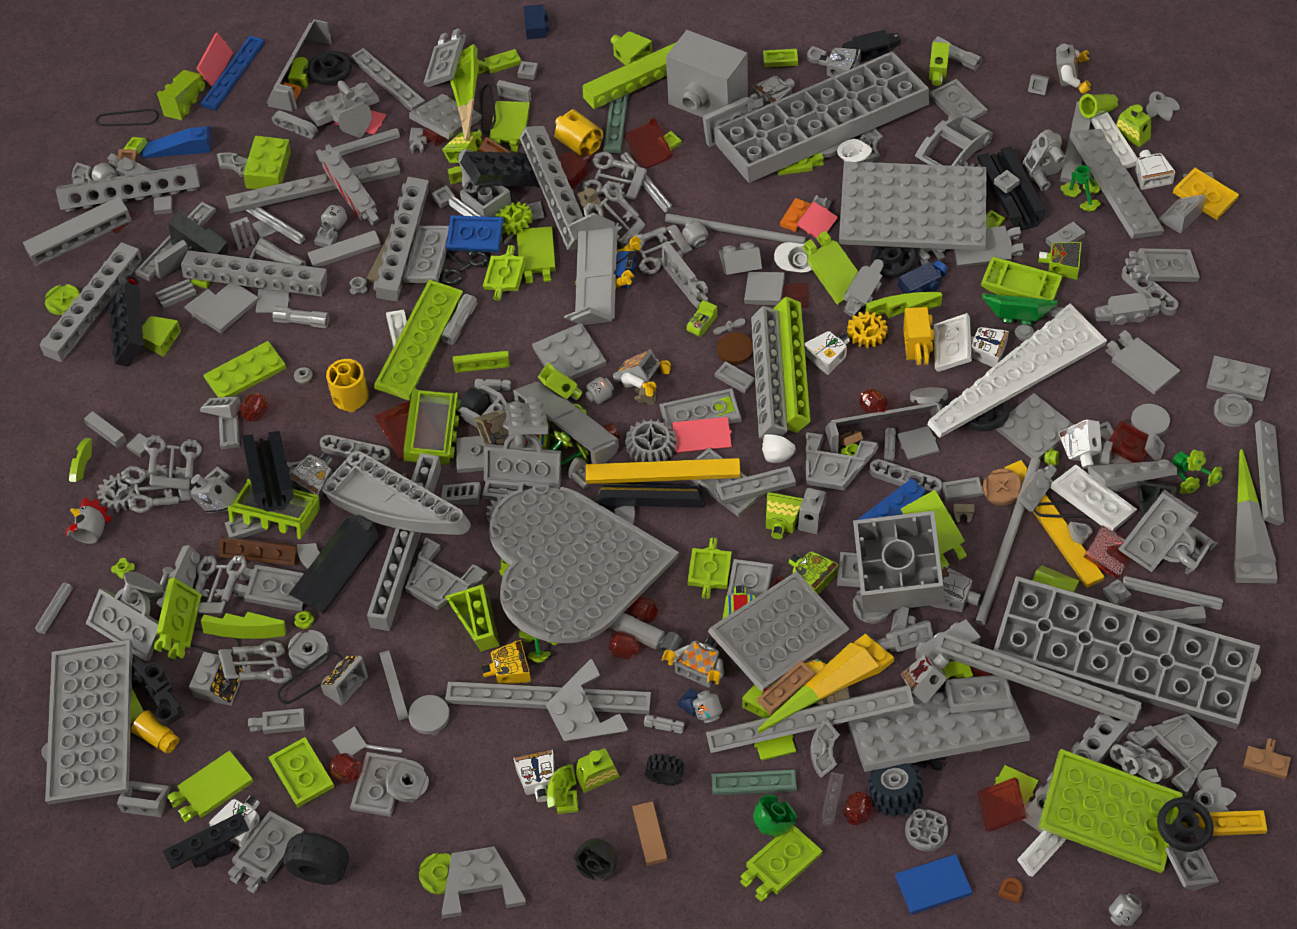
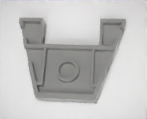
[806,432,878,491]
[405,537,488,610]
[546,659,628,742]
[1127,713,1217,796]
[442,847,526,919]

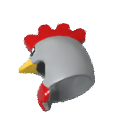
[65,498,111,544]

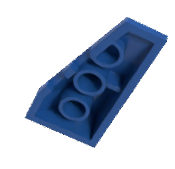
[142,126,212,158]

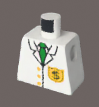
[804,332,850,375]
[209,796,260,847]

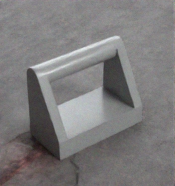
[117,781,171,818]

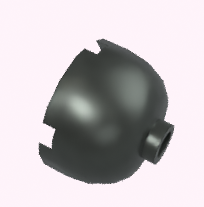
[573,838,618,881]

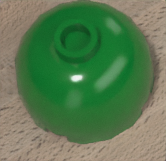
[753,794,797,837]

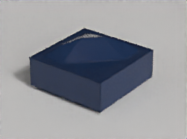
[677,688,698,716]

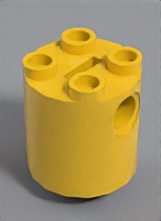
[554,109,603,158]
[326,359,369,412]

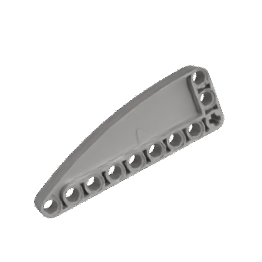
[322,451,471,535]

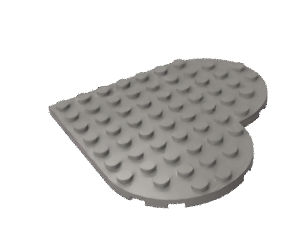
[489,485,679,643]

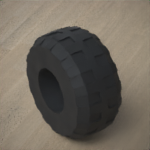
[283,832,350,885]

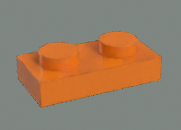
[780,198,811,232]

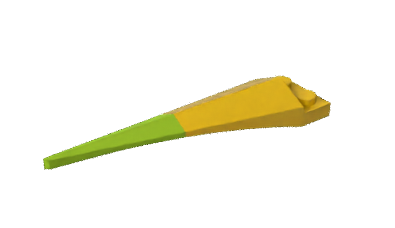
[758,634,894,733]

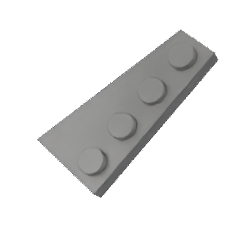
[1088,460,1177,487]
[156,545,200,608]

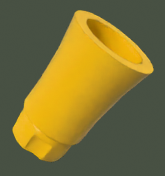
[131,710,179,753]

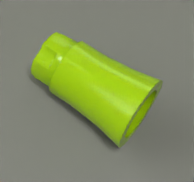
[1079,93,1118,118]

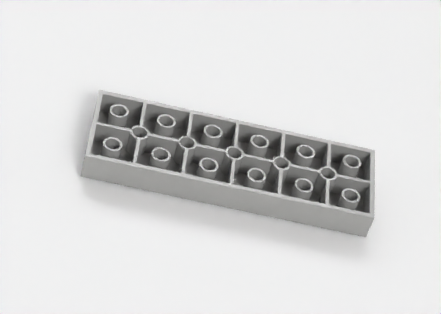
[713,52,929,183]
[993,576,1260,729]

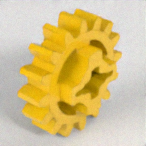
[847,311,888,348]

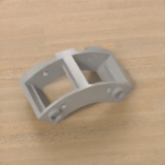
[915,113,993,166]

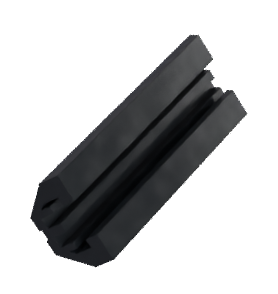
[977,146,1046,231]
[242,431,294,512]
[595,482,706,508]
[289,515,379,614]

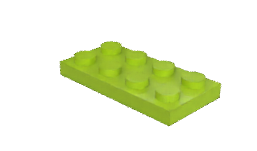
[203,341,286,398]

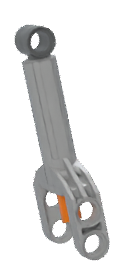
[609,613,683,656]

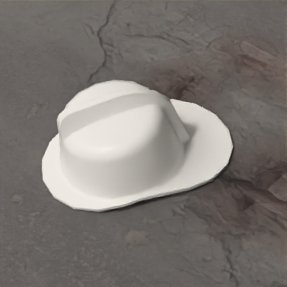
[837,139,872,162]
[774,242,812,273]

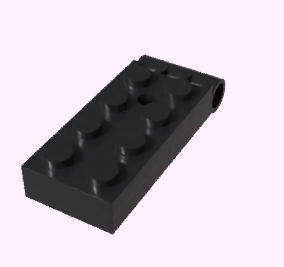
[460,151,540,188]
[109,275,144,367]

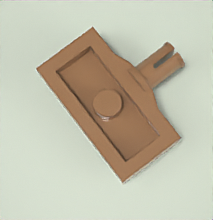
[1243,739,1291,779]

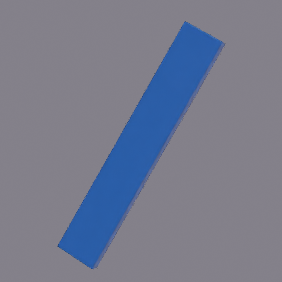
[201,36,265,111]

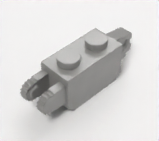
[843,259,884,317]
[1094,293,1161,325]

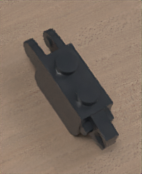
[842,30,901,61]

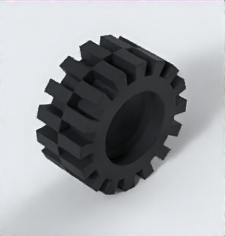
[645,753,685,786]

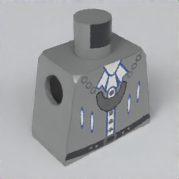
[819,48,861,77]
[191,474,238,513]

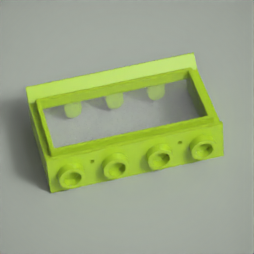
[404,387,461,465]
[228,479,320,539]

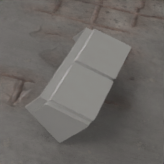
[267,19,332,111]
[564,213,617,325]
[514,382,619,464]
[825,402,943,454]

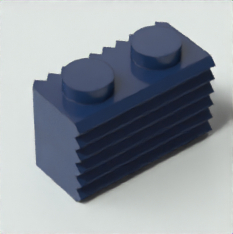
[523,4,549,40]
[898,262,941,294]

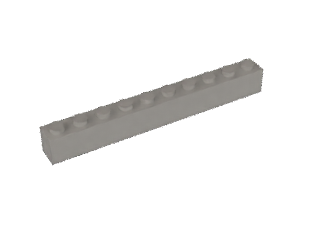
[367,453,441,631]

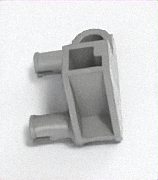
[1022,130,1067,191]

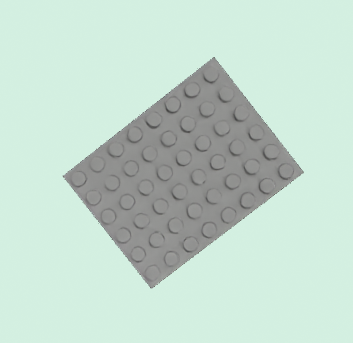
[839,161,986,251]

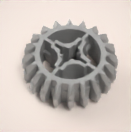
[625,418,677,462]

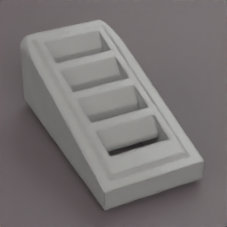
[200,397,242,418]
[441,482,481,506]

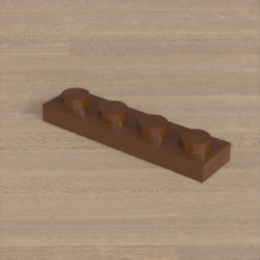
[219,536,297,566]

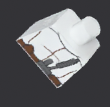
[1059,419,1102,469]

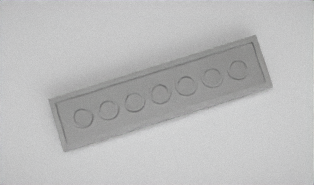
[1069,129,1164,239]

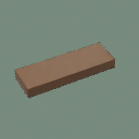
[757,661,816,715]
[632,801,667,866]

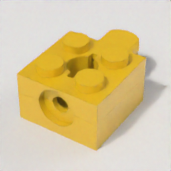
[903,307,934,366]

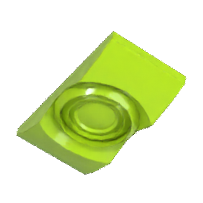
[981,257,1062,300]

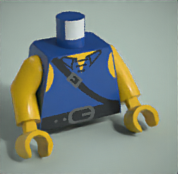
[614,236,641,289]

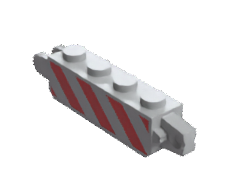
[316,144,379,226]

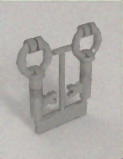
[581,152,647,200]
[583,181,645,247]
[623,225,692,274]
[143,435,202,490]
[121,466,192,513]
[194,556,247,614]
[218,641,292,684]

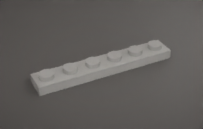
[1255,420,1284,525]

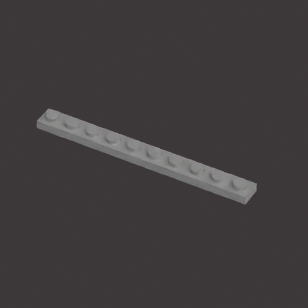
[226,158,400,213]
[935,633,1141,724]
[445,682,651,714]
[706,685,914,753]

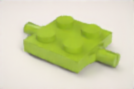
[483,245,527,301]
[688,538,732,599]

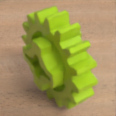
[495,202,533,235]

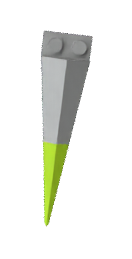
[1234,449,1278,584]

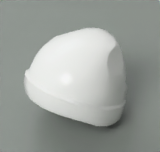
[762,435,796,463]

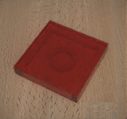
[1109,420,1149,463]
[1083,525,1130,578]
[978,777,1027,832]

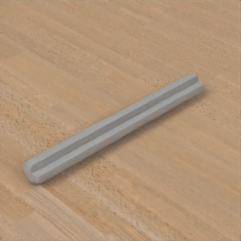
[317,128,400,162]
[620,152,672,213]
[245,207,305,244]
[1122,576,1223,610]

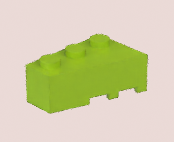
[157,70,205,120]
[445,584,500,652]

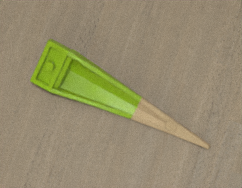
[450,44,479,142]

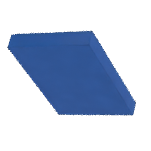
[446,215,504,252]
[895,854,972,915]

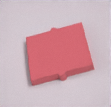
[797,201,838,238]

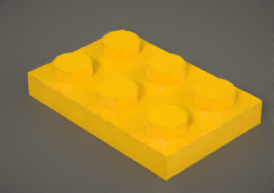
[1173,168,1239,220]

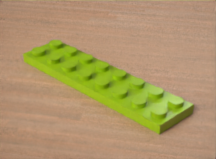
[374,279,463,400]

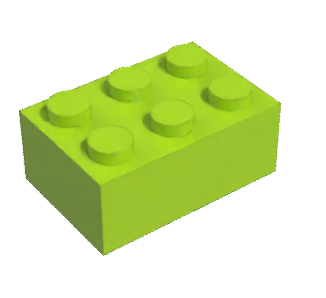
[243,136,291,189]

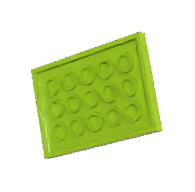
[1038,749,1183,873]

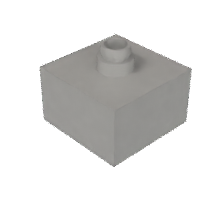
[666,30,748,117]
[853,511,946,613]

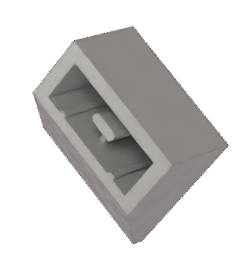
[719,242,762,275]

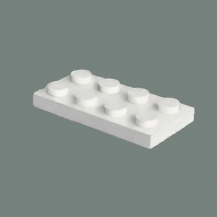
[1050,465,1137,533]

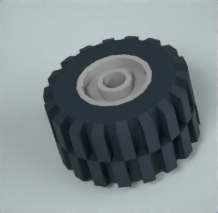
[868,763,923,817]

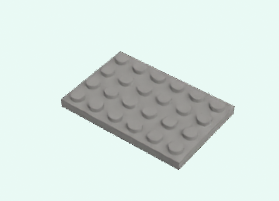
[708,571,850,692]

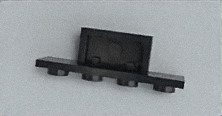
[163,812,249,870]

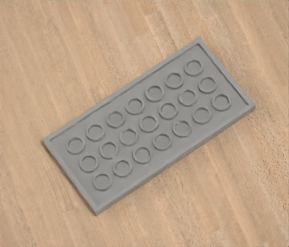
[45,640,133,805]
[847,691,1030,772]

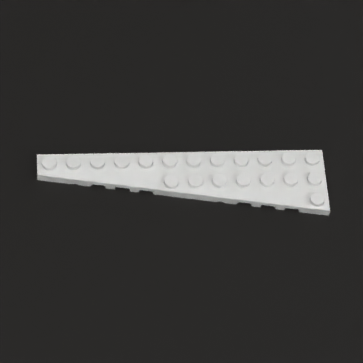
[927,304,1107,438]

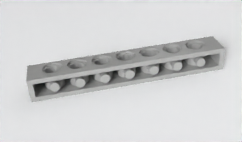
[520,126,583,250]
[56,163,201,212]
[374,177,429,301]
[40,242,143,362]
[181,250,328,296]
[751,306,787,439]
[1022,694,1142,833]

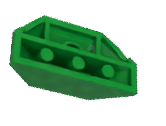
[982,294,1058,325]

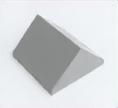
[1158,194,1206,234]

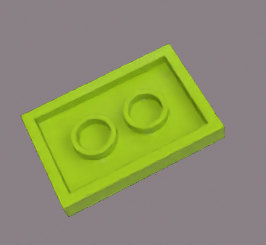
[268,737,335,808]

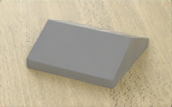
[1165,847,1219,891]

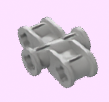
[1110,741,1173,783]

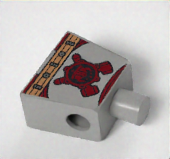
[901,653,950,704]

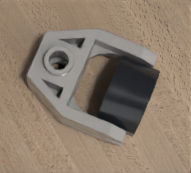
[459,385,507,427]

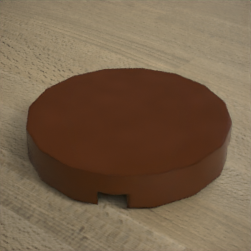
[717,332,753,365]

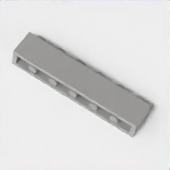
[23,197,132,267]

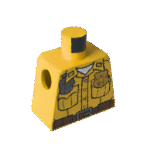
[481,640,531,685]

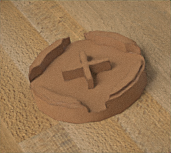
[982,469,1022,506]

